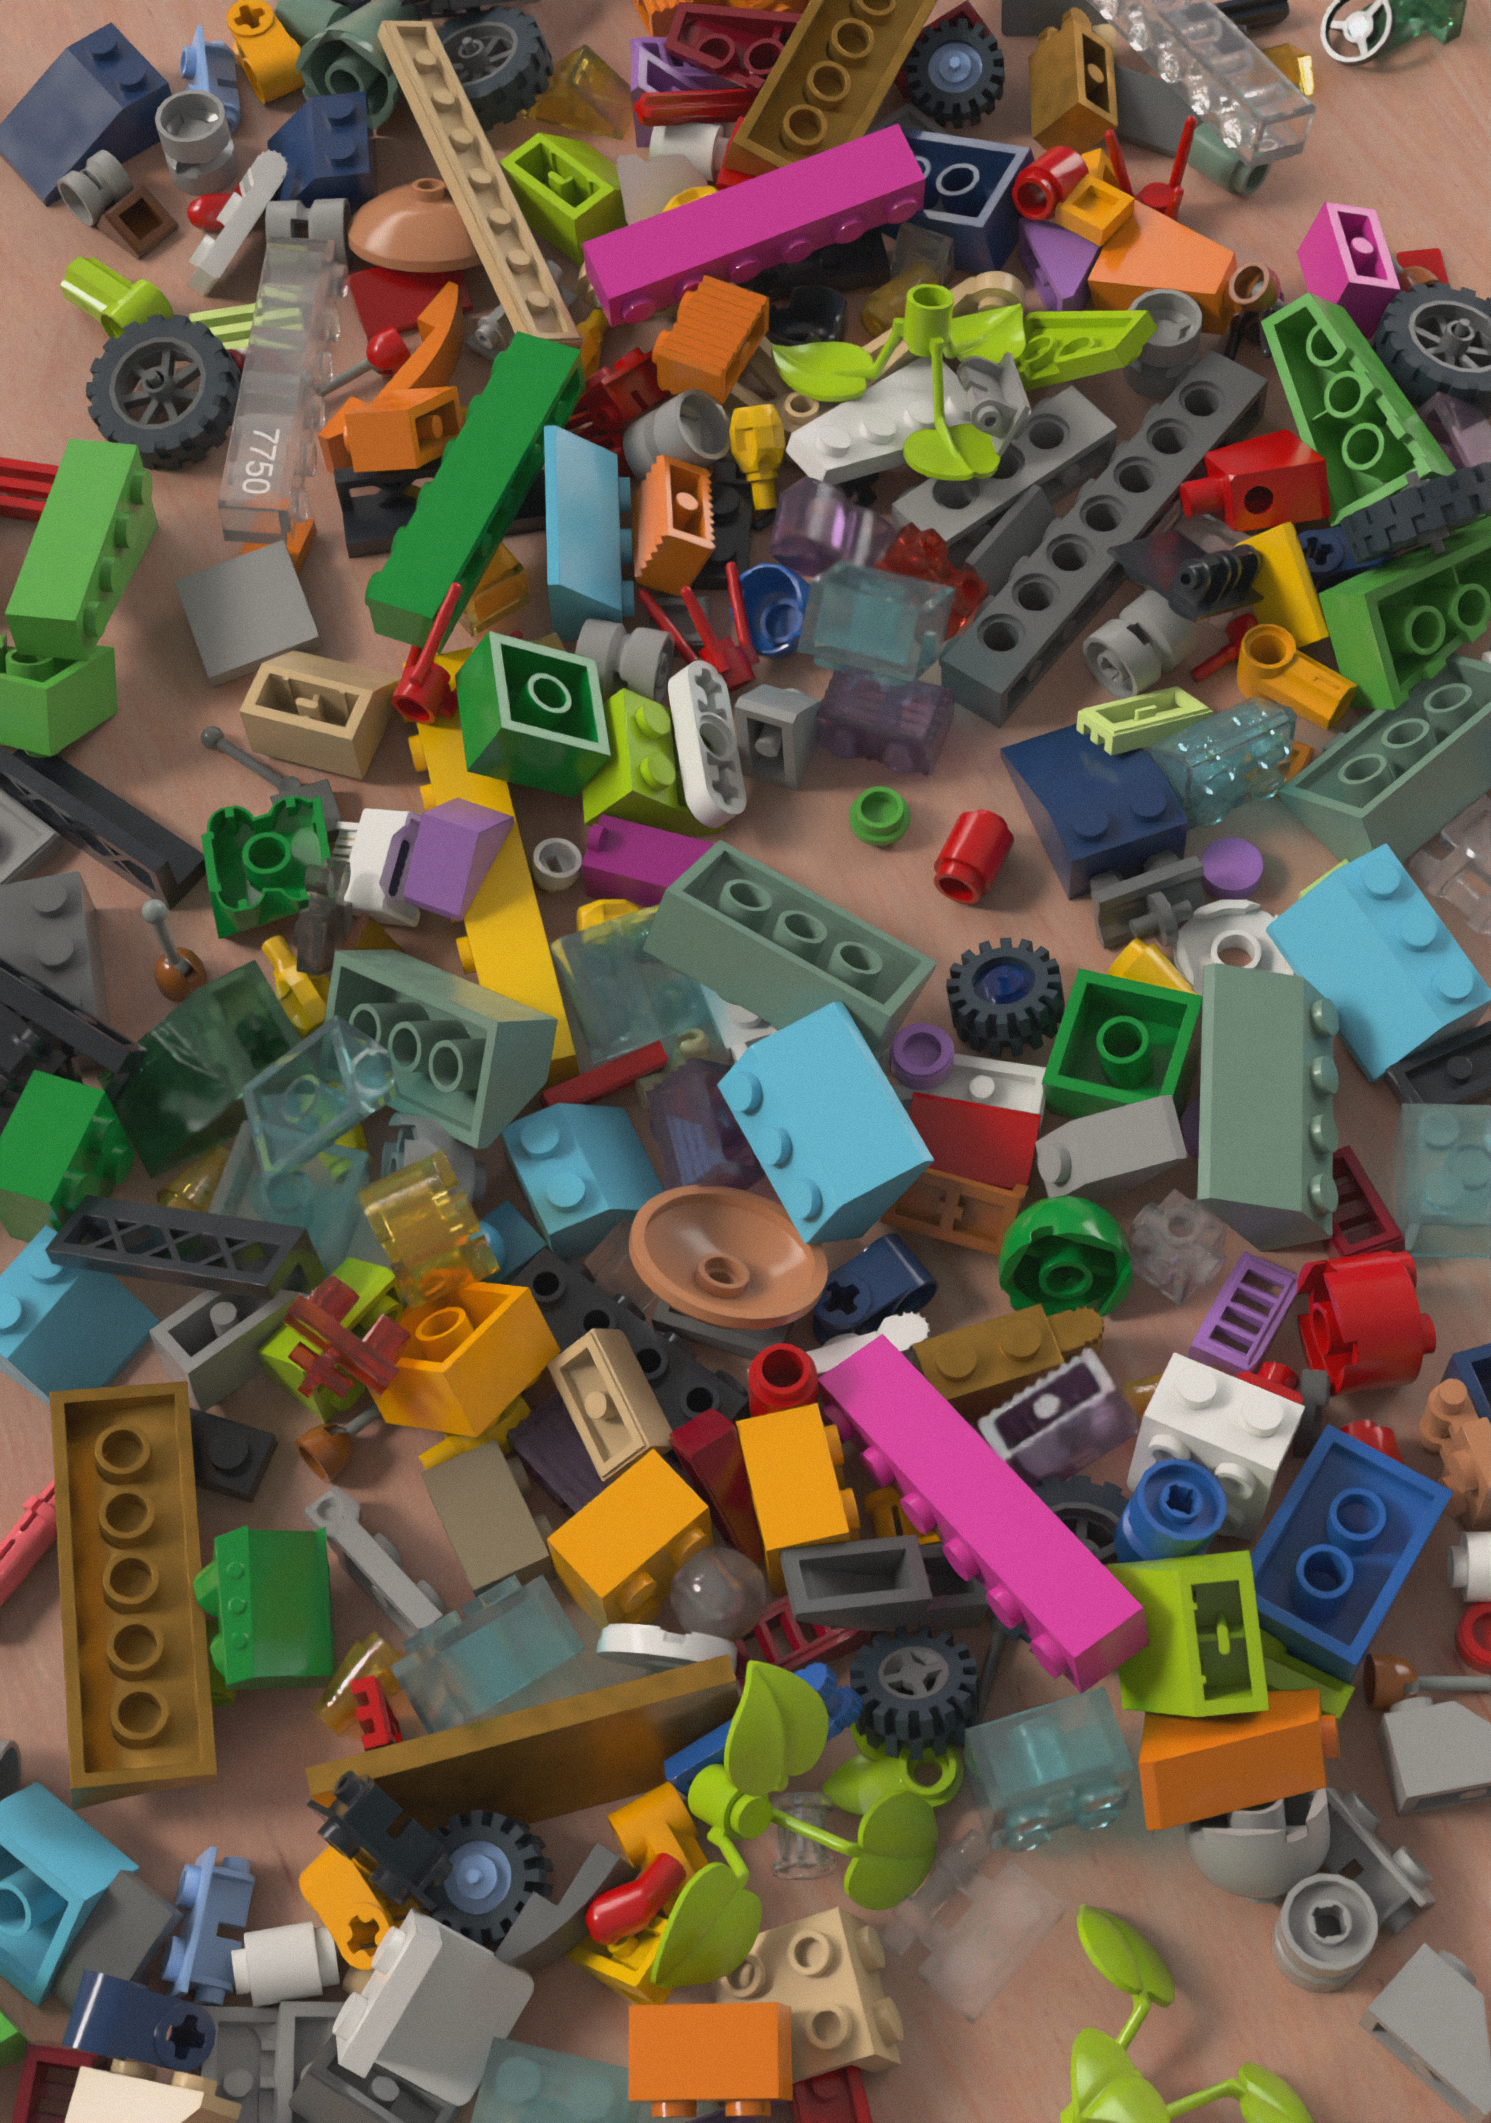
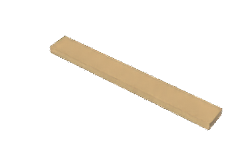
[377,21,583,350]

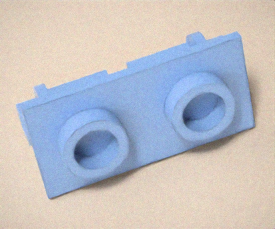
[180,25,241,133]
[160,1846,256,2007]

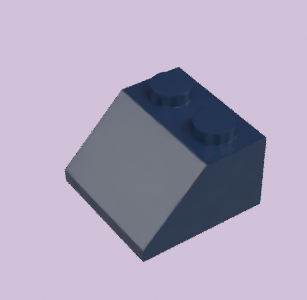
[267,91,378,216]

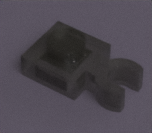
[293,858,353,976]

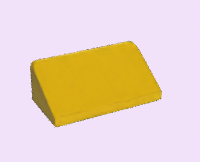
[1233,521,1329,650]

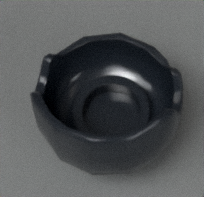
[765,285,848,347]

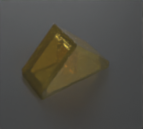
[522,44,634,141]

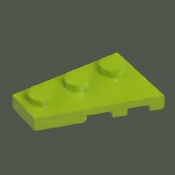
[1015,310,1158,391]

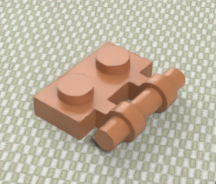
[1417,1379,1491,1532]

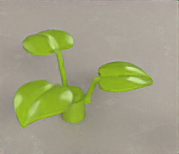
[771,284,1026,481]
[650,1661,939,1988]
[1060,1903,1315,2123]

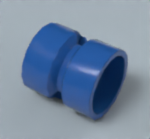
[1114,1458,1227,1563]

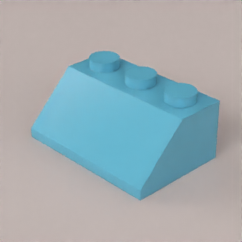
[544,426,635,641]
[1265,843,1491,1084]
[717,1002,934,1245]

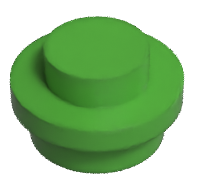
[849,786,910,846]

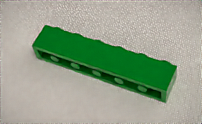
[365,331,586,654]

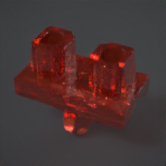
[873,522,987,642]
[282,1275,411,1399]

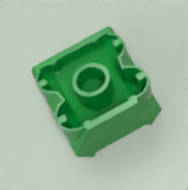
[201,796,338,939]
[193,1525,339,1690]

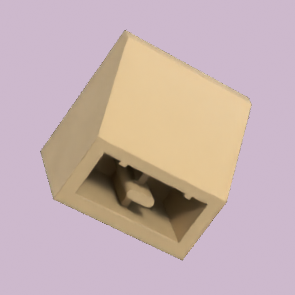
[239,650,401,780]

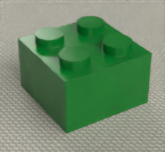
[455,631,611,798]
[1041,968,1203,1123]
[0,1069,134,1246]

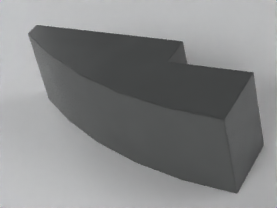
[779,1535,990,1632]

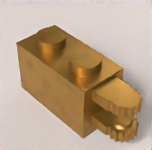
[1028,7,1118,156]
[913,1304,1105,1423]

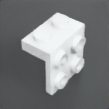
[1127,1352,1305,1540]
[332,1907,534,2106]

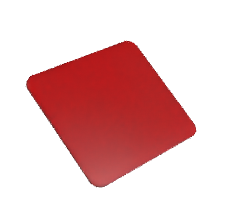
[1396,248,1449,284]

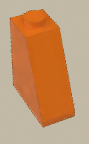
[1088,200,1242,335]
[1138,1688,1340,1831]

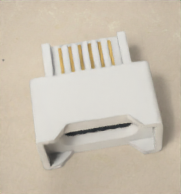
[331,808,421,927]

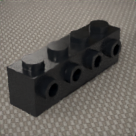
[509,1247,751,1473]

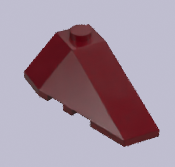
[664,2,803,94]

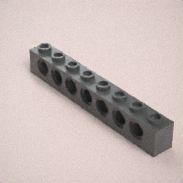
[939,349,1268,728]

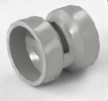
[57,149,134,227]

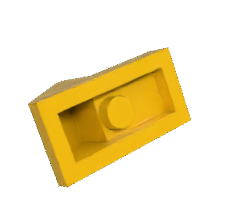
[563,1915,675,2005]

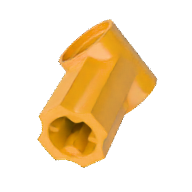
[1236,624,1358,731]
[606,1782,710,1920]

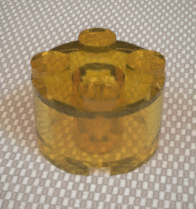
[358,1149,501,1310]

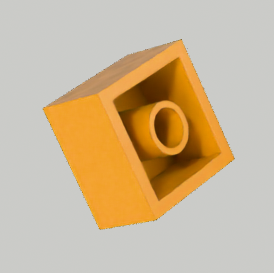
[352,1277,561,1437]
[736,1403,861,1597]
[547,1449,716,1630]

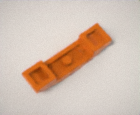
[318,281,465,474]

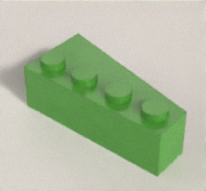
[1261,292,1457,527]
[5,439,159,661]
[1318,516,1491,710]
[0,634,118,758]

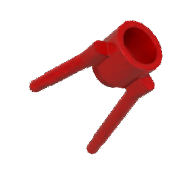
[1104,116,1197,222]
[637,562,760,694]
[391,583,523,725]

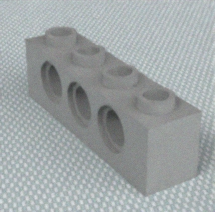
[892,385,1118,583]

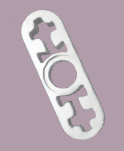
[668,660,746,828]

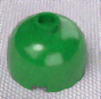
[998,1195,1133,1318]

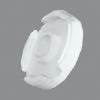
[1172,900,1296,996]
[596,1624,738,1675]

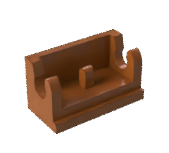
[880,1168,1030,1256]

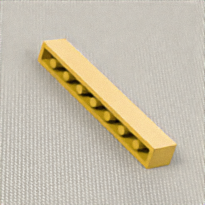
[402,647,580,1095]

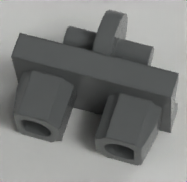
[1089,849,1207,950]

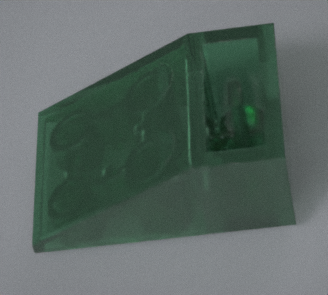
[97,960,319,1179]

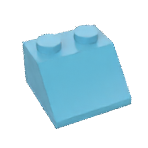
[500,1103,665,1260]
[0,1225,160,1406]
[0,1781,140,2007]

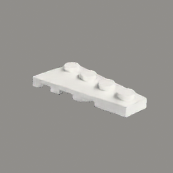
[786,357,972,488]

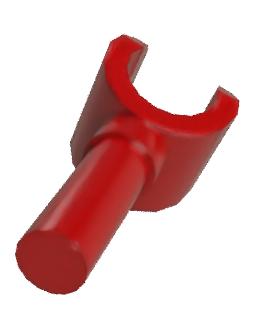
[1190,614,1259,683]

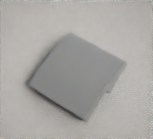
[199,2001,345,2123]

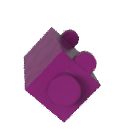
[581,814,742,913]

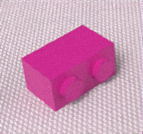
[1297,202,1401,339]

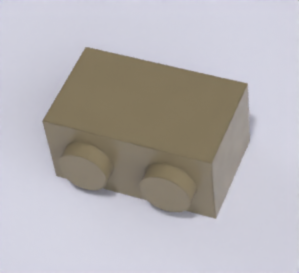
[421,1439,557,1613]

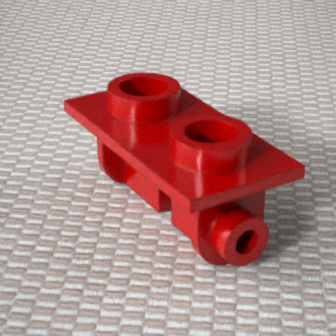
[572,346,671,431]

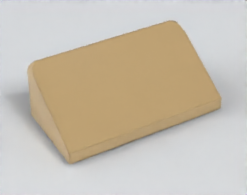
[547,1328,673,1482]

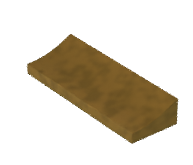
[722,0,938,177]
[49,1381,217,1811]
[305,1654,740,1837]

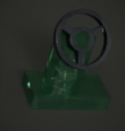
[1320,0,1467,66]

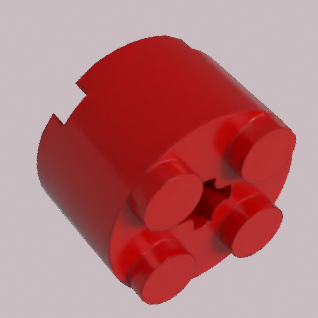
[1296,1250,1436,1397]

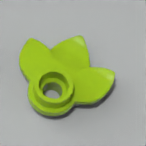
[822,1723,964,1817]

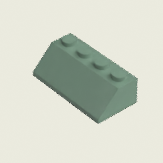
[1278,653,1491,865]
[642,840,938,1060]
[317,949,558,1149]
[1197,963,1339,1252]

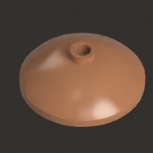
[347,178,482,272]
[629,1185,828,1331]

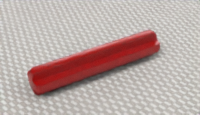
[634,88,758,127]

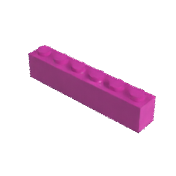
[583,124,925,328]
[818,1334,1150,1694]

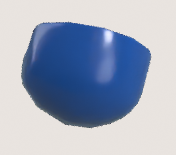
[730,562,819,660]

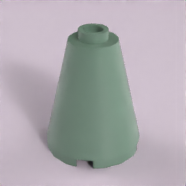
[296,0,421,129]

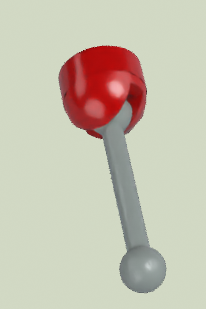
[284,325,411,418]

